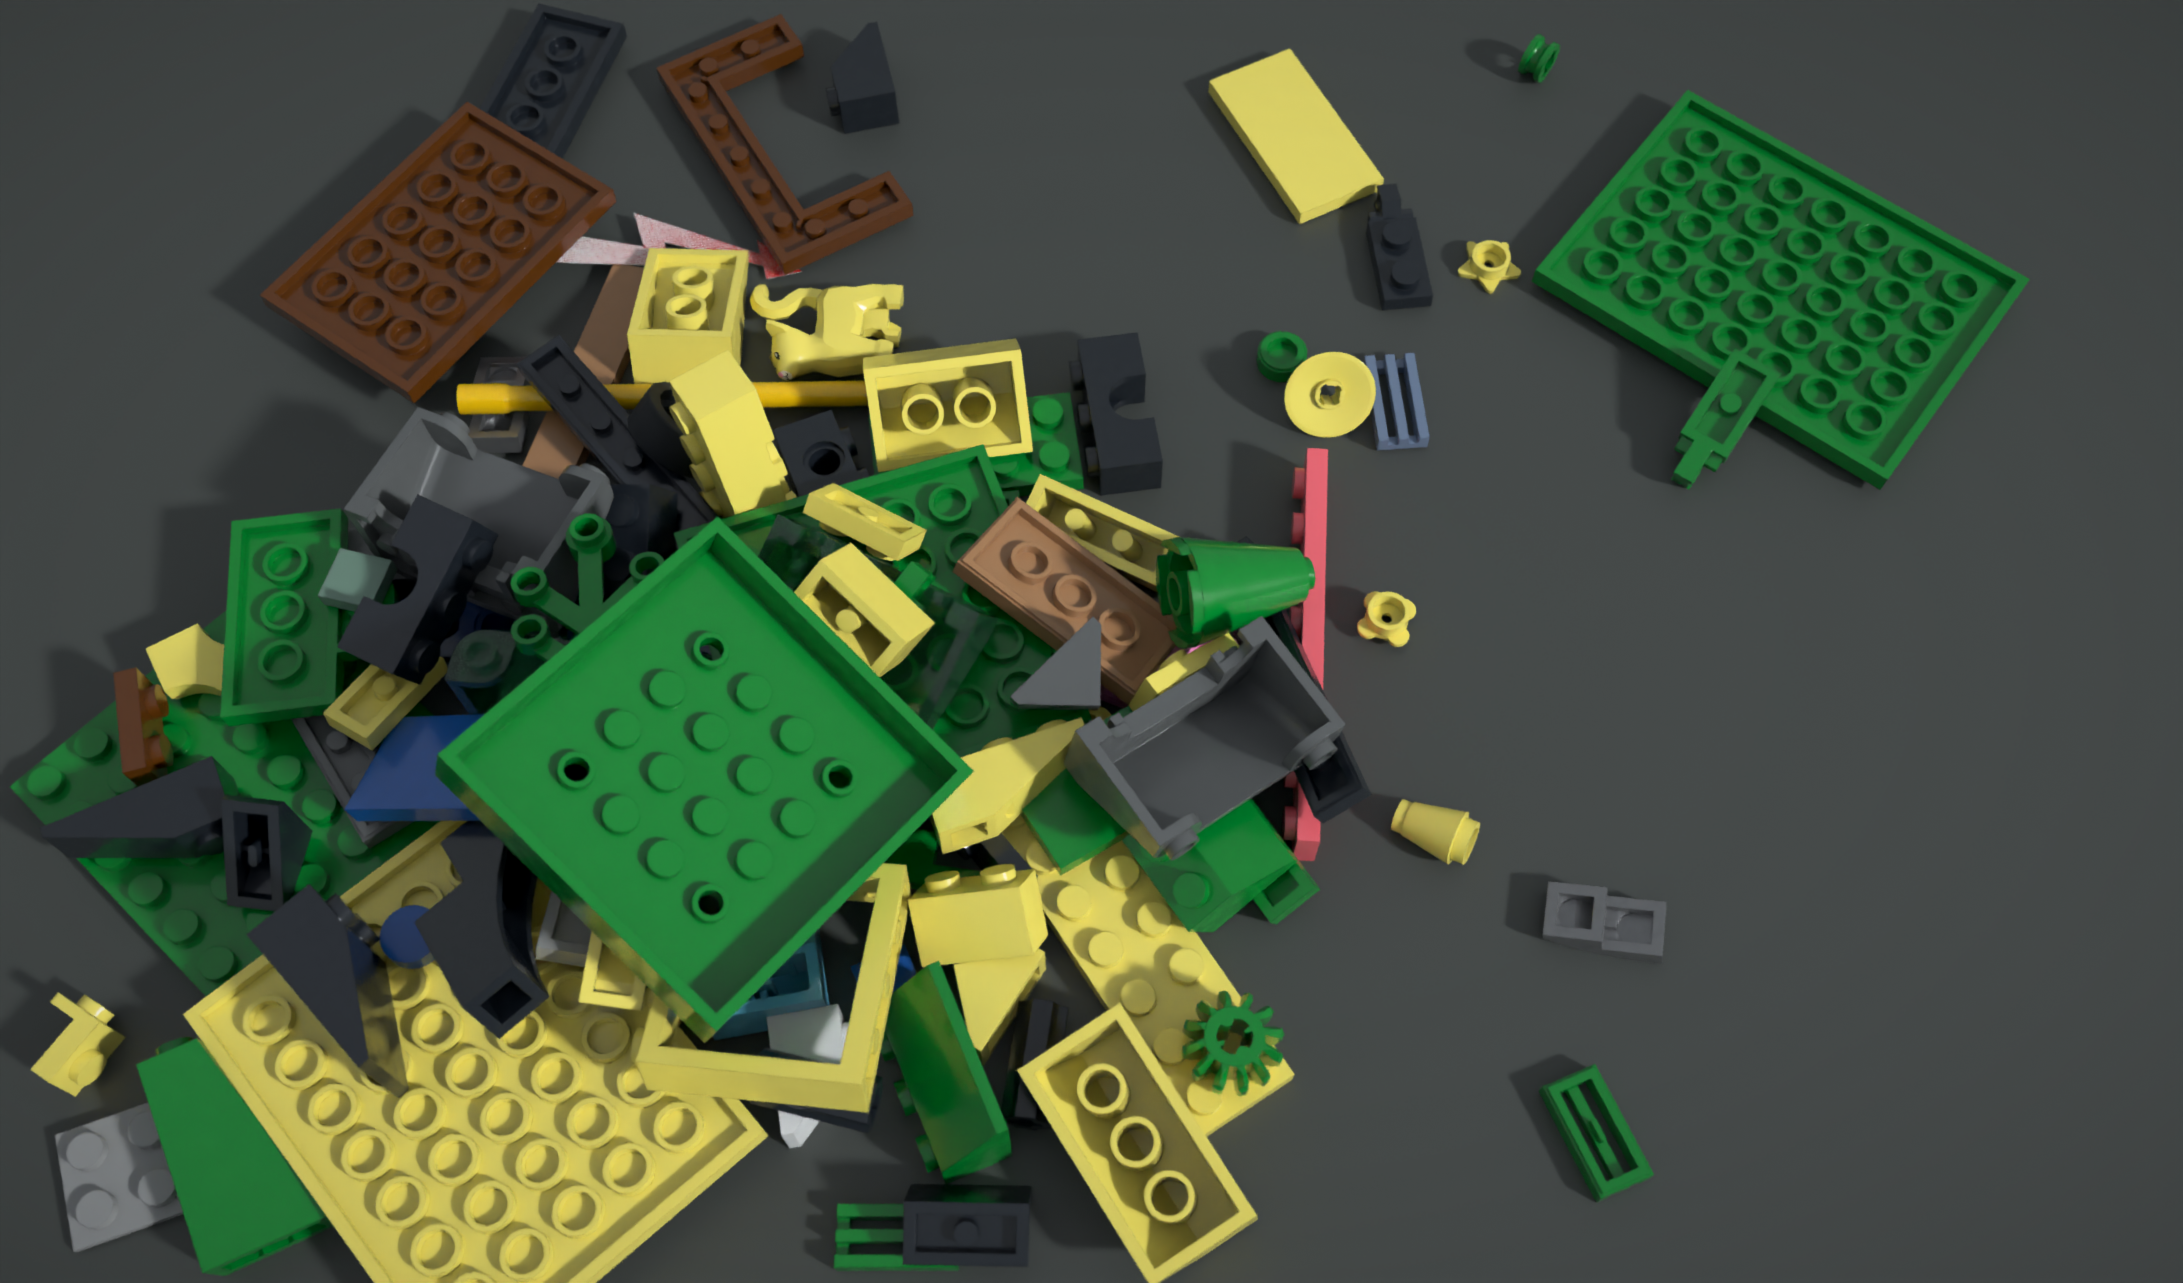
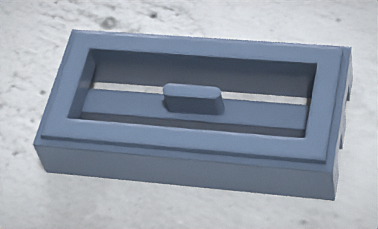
[1363,353,1430,451]

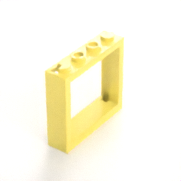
[631,863,911,1113]

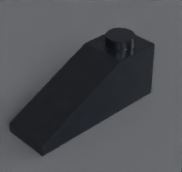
[40,756,240,858]

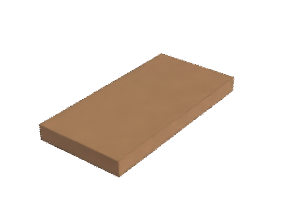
[952,497,1177,705]

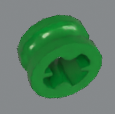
[1518,34,1560,83]

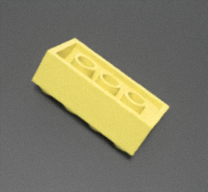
[1017,1003,1258,1283]

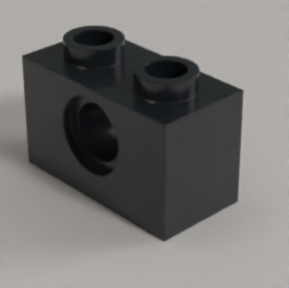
[772,410,870,497]

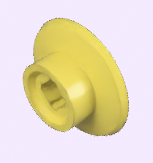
[1284,352,1376,438]

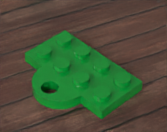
[220,508,401,727]

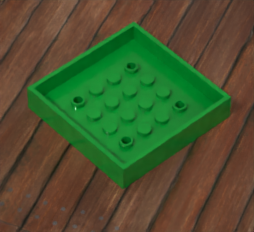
[435,516,974,1043]

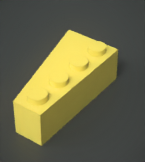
[669,350,797,518]

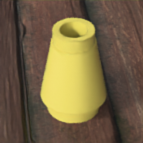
[1391,799,1480,865]

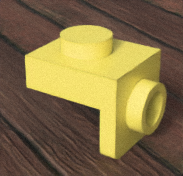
[30,992,126,1097]

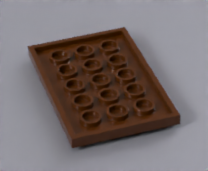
[260,102,617,404]

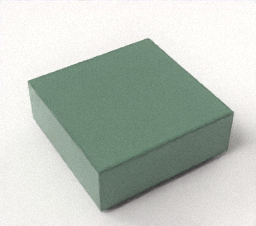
[318,548,398,612]

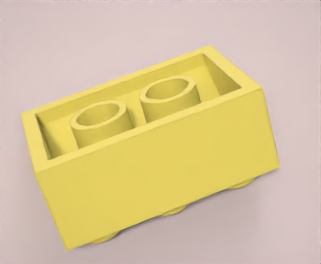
[863,338,1033,472]

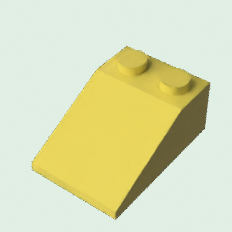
[627,248,749,384]

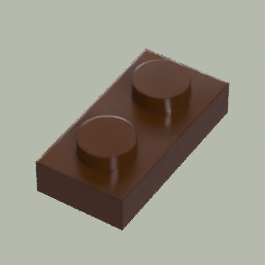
[113,667,174,787]

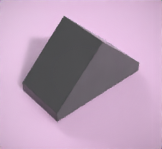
[1010,617,1101,710]

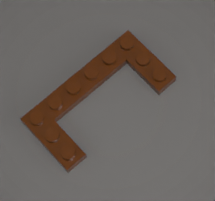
[656,14,914,275]

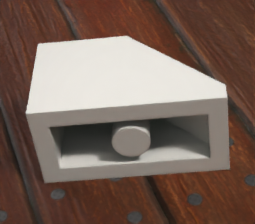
[767,1004,849,1149]

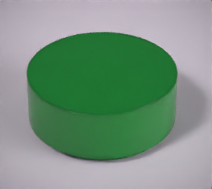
[1256,331,1307,382]

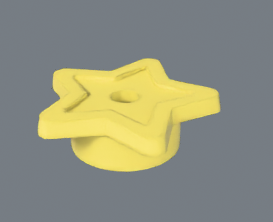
[1458,240,1521,294]

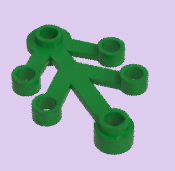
[511,513,664,662]

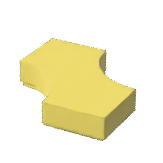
[145,623,224,699]

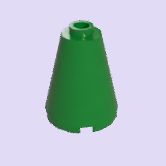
[1156,537,1315,649]

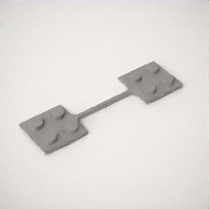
[55,1103,183,1252]

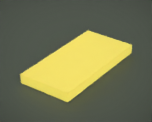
[1208,49,1384,224]

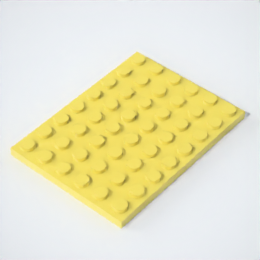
[183,821,768,1283]

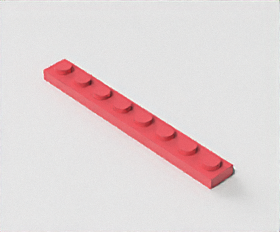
[1282,448,1328,861]

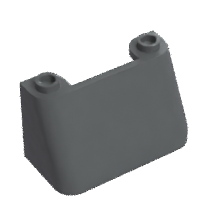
[344,407,614,633]
[1064,616,1346,861]

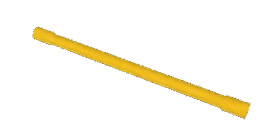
[457,381,868,415]

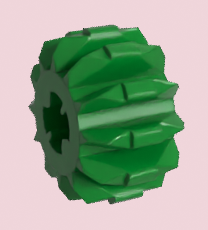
[1181,990,1284,1096]

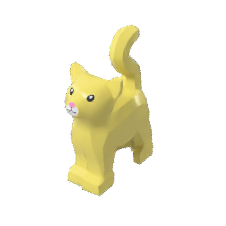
[750,284,904,381]

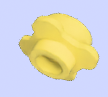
[1357,591,1416,647]

